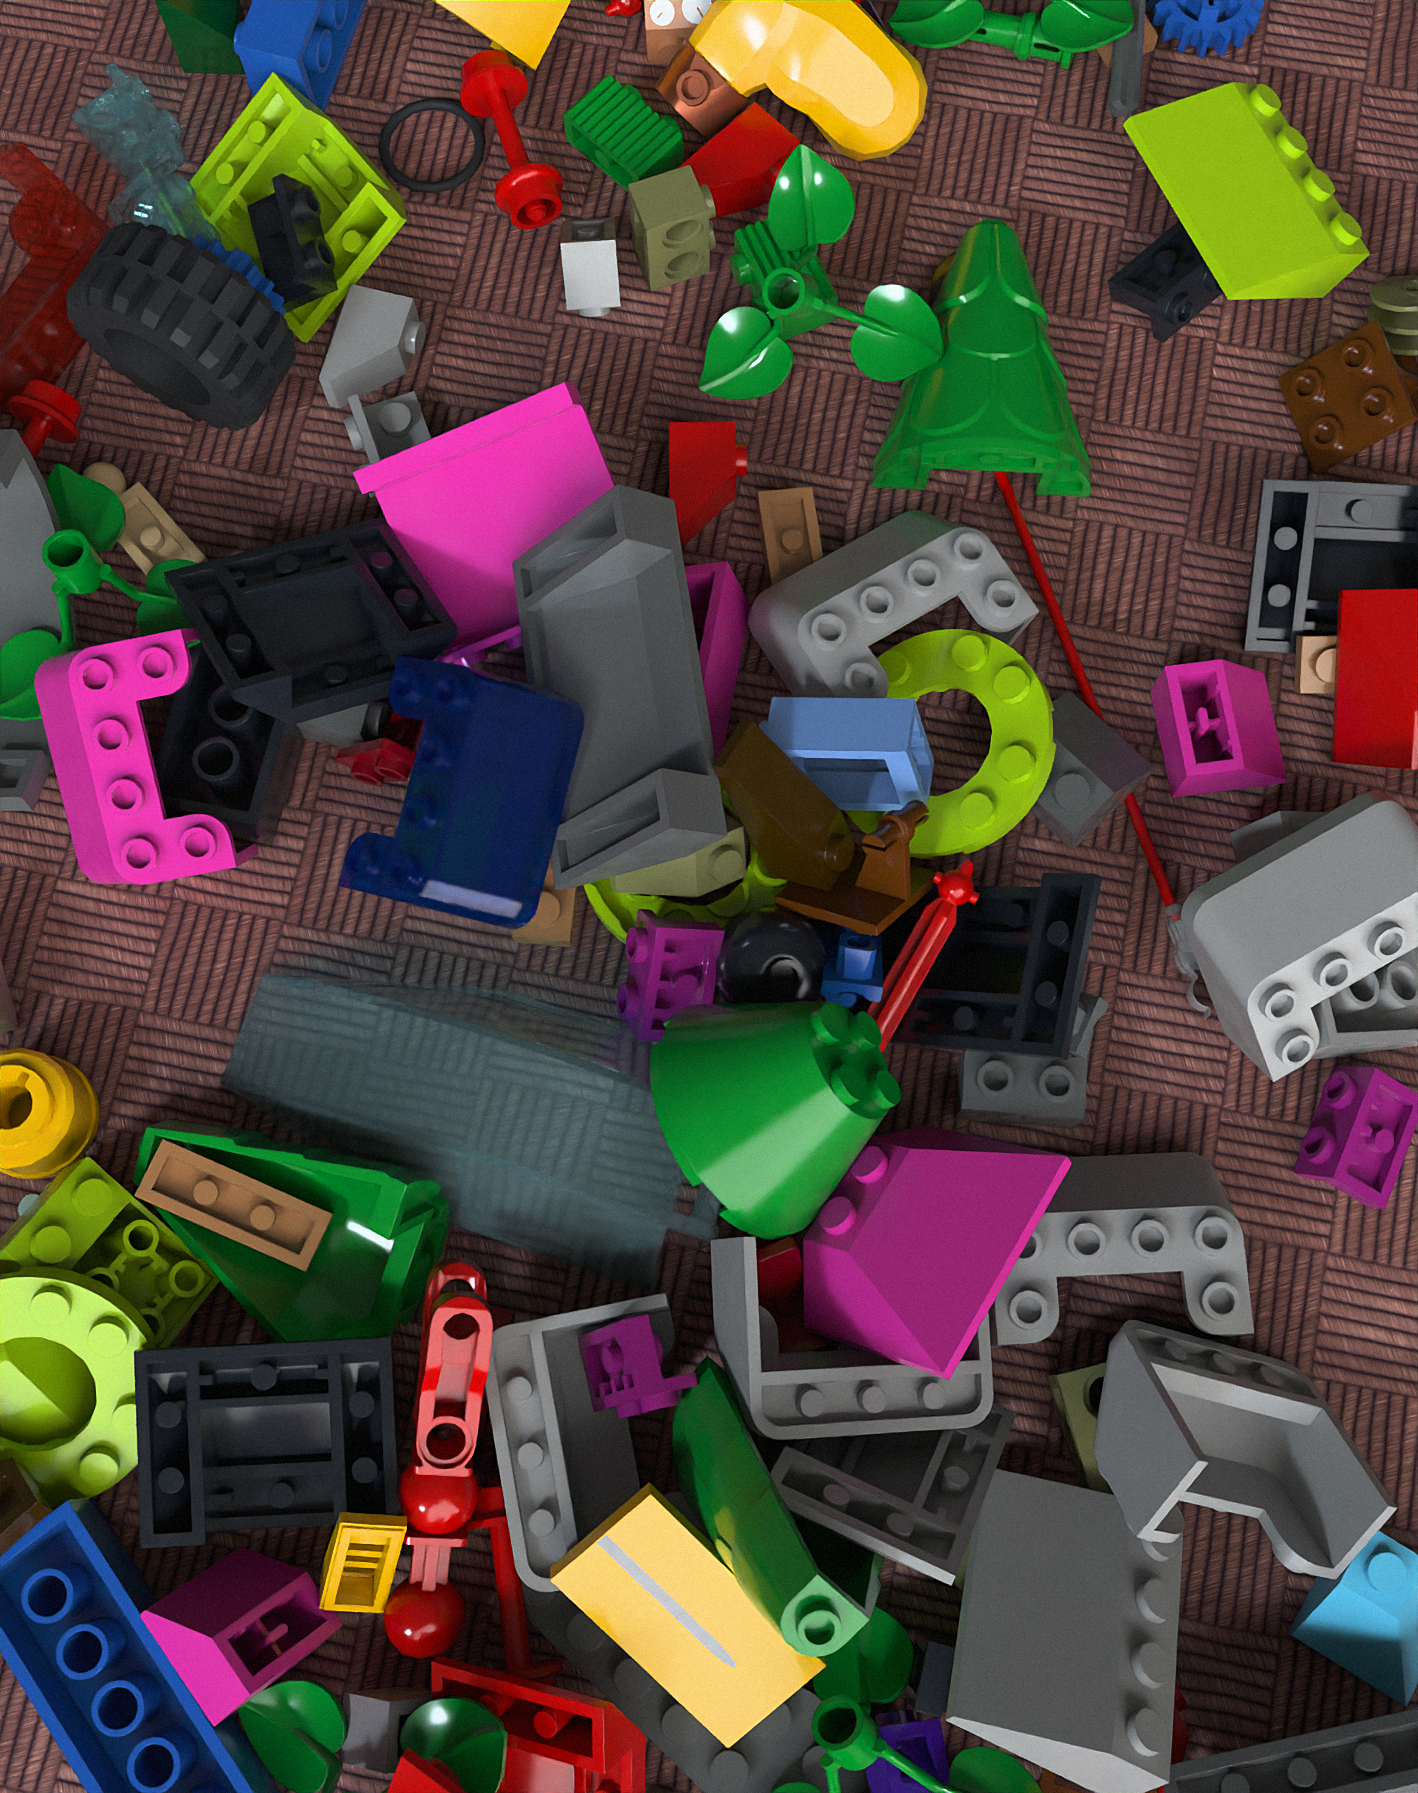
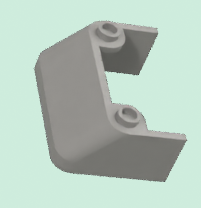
[711,1237,994,1440]

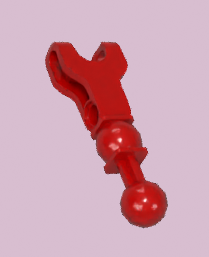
[383,1258,493,1659]

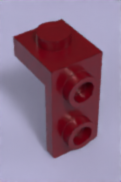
[756,1237,833,1353]

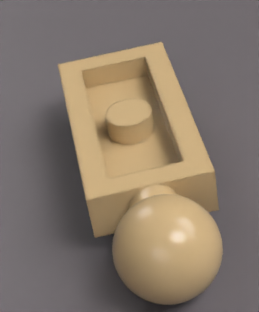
[82,462,208,576]

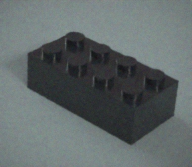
[154,643,303,845]

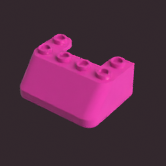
[34,628,259,885]

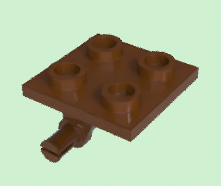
[1277,320,1418,475]
[775,799,937,936]

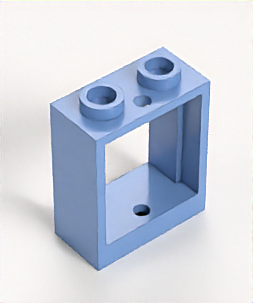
[759,697,934,811]

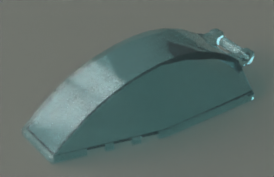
[220,973,721,1291]

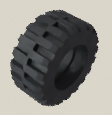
[66,222,296,431]

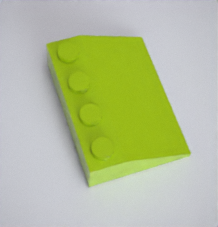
[1123,82,1370,300]

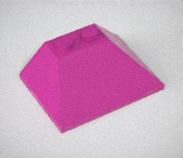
[803,1125,1072,1380]

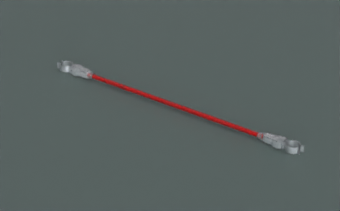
[993,471,1211,1019]

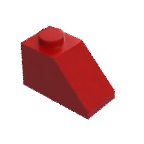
[669,421,747,547]

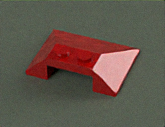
[1331,588,1418,769]
[431,1656,645,1793]

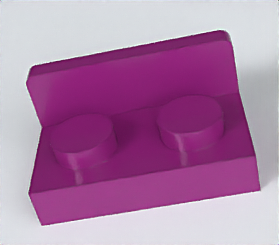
[617,909,725,1041]
[1293,1066,1418,1209]
[578,1314,698,1419]

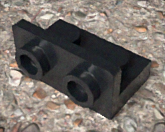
[247,173,338,313]
[1108,220,1224,343]

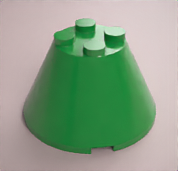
[649,1001,901,1239]

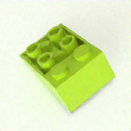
[0,1155,220,1348]

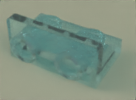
[71,62,188,196]
[106,166,221,244]

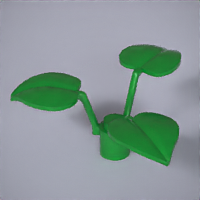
[888,0,1134,53]
[698,144,944,400]
[0,463,200,721]
[771,1606,1043,1793]
[237,1678,508,1793]

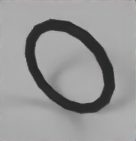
[378,98,486,194]

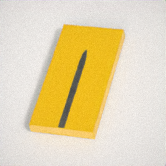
[550,1482,827,1748]

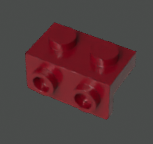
[335,698,455,787]

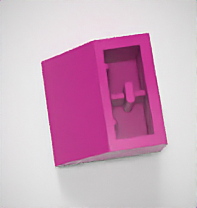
[1150,659,1287,798]
[139,1547,343,1727]

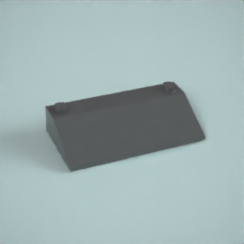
[512,484,728,890]

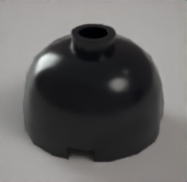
[715,904,830,1003]

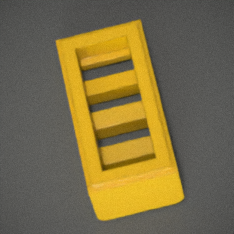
[319,1512,407,1613]

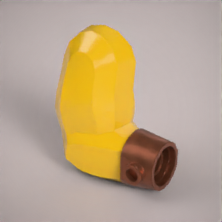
[655,0,928,161]

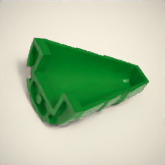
[871,219,1091,497]
[132,1119,449,1342]
[672,1355,885,1657]

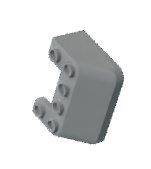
[748,511,1039,698]
[1181,791,1418,1082]
[988,1152,1254,1348]
[485,1293,716,1592]
[1093,1320,1397,1580]

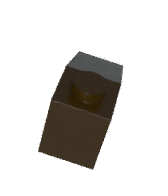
[712,718,857,892]

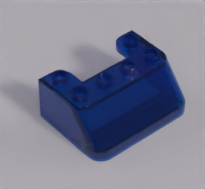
[338,655,584,929]

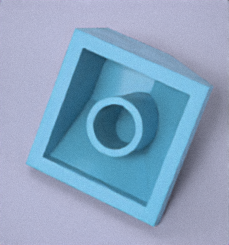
[1288,1531,1418,1706]

